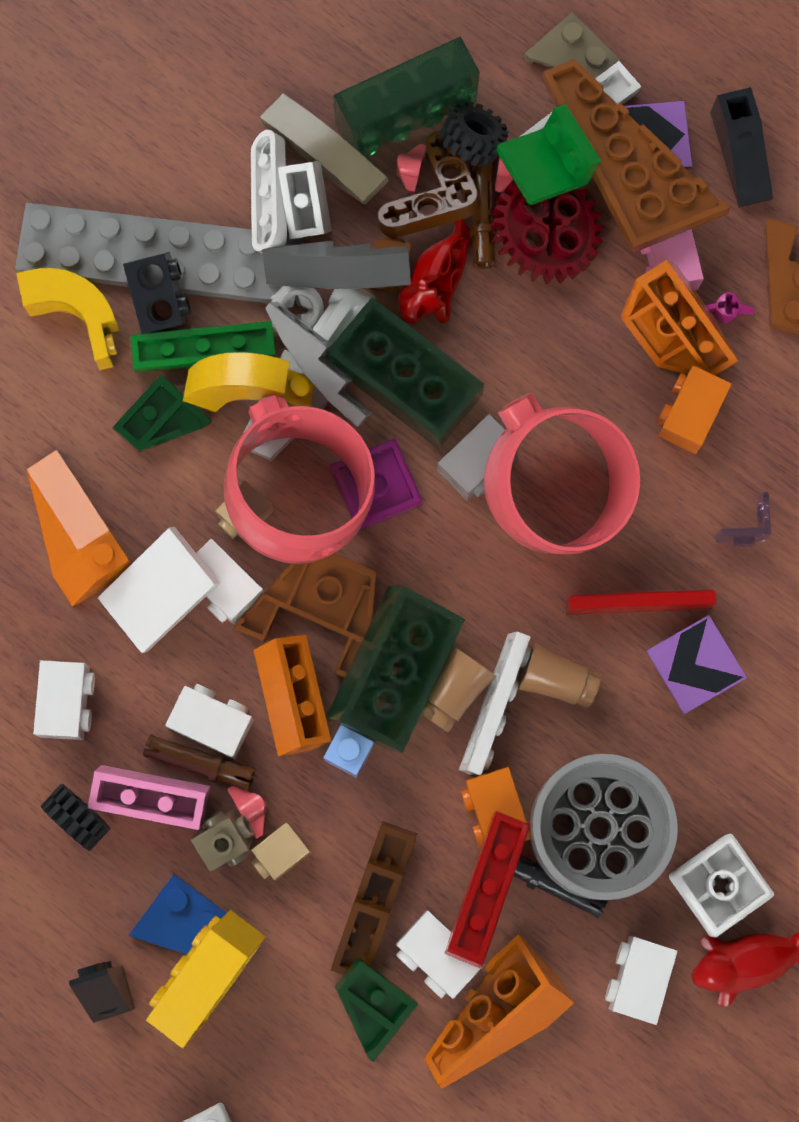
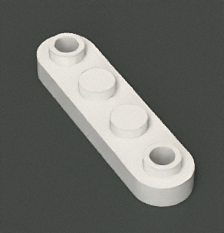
[251,130,287,253]

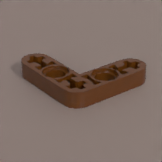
[378,131,478,238]

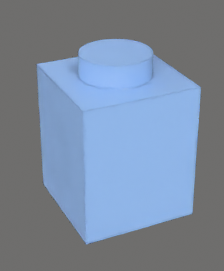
[323,725,374,778]

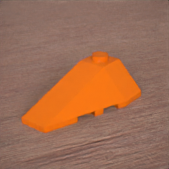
[26,450,132,607]
[424,934,575,1089]

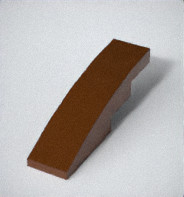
[331,821,418,975]

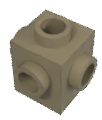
[191,809,254,872]

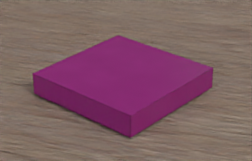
[329,438,423,531]

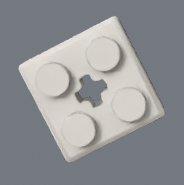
[669,834,774,937]

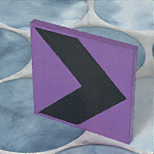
[625,101,692,169]
[646,615,747,715]

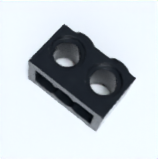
[123,252,191,334]

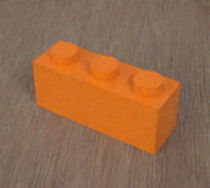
[253,635,332,757]

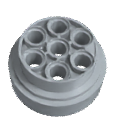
[530,754,678,900]

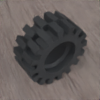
[440,101,508,166]
[40,783,111,851]

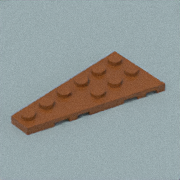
[542,59,731,253]

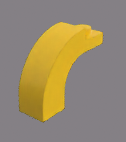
[16,268,120,370]
[183,353,314,412]

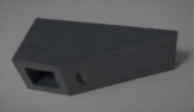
[710,87,773,208]
[69,961,135,1023]

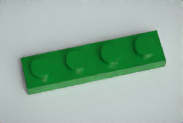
[130,321,276,373]

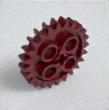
[490,183,604,284]

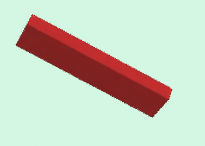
[566,589,717,615]
[444,811,531,968]

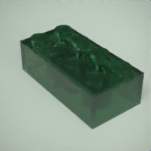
[333,36,480,157]
[326,297,485,450]
[326,586,465,753]

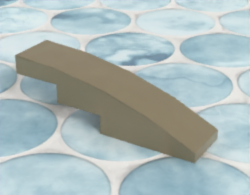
[260,93,389,205]

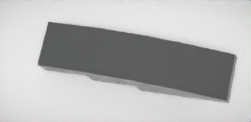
[262,241,411,289]

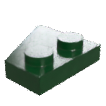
[112,375,212,453]
[335,957,418,1062]

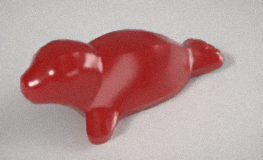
[397,219,471,324]
[691,932,799,1007]

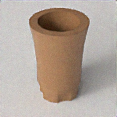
[518,642,601,708]
[419,647,497,732]

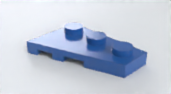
[128,874,262,970]

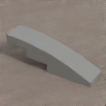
[265,301,372,427]

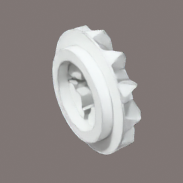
[271,286,324,329]

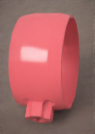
[484,392,640,554]
[224,395,375,564]

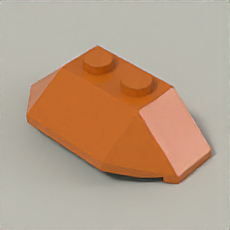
[621,259,738,375]

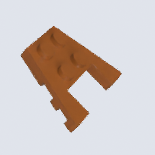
[764,218,799,336]
[234,553,377,686]

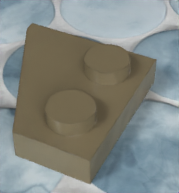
[523,12,619,79]

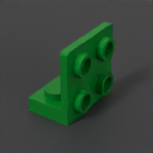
[496,104,601,205]

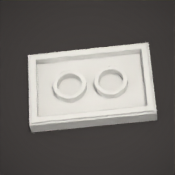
[98,527,220,653]

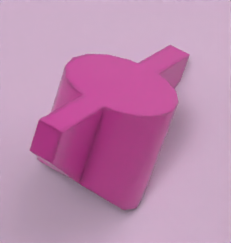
[705,292,754,323]

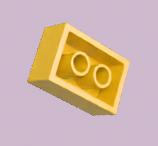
[146,910,266,1049]

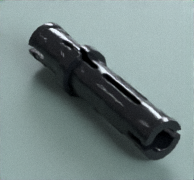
[514,855,608,919]

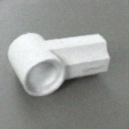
[313,288,375,353]

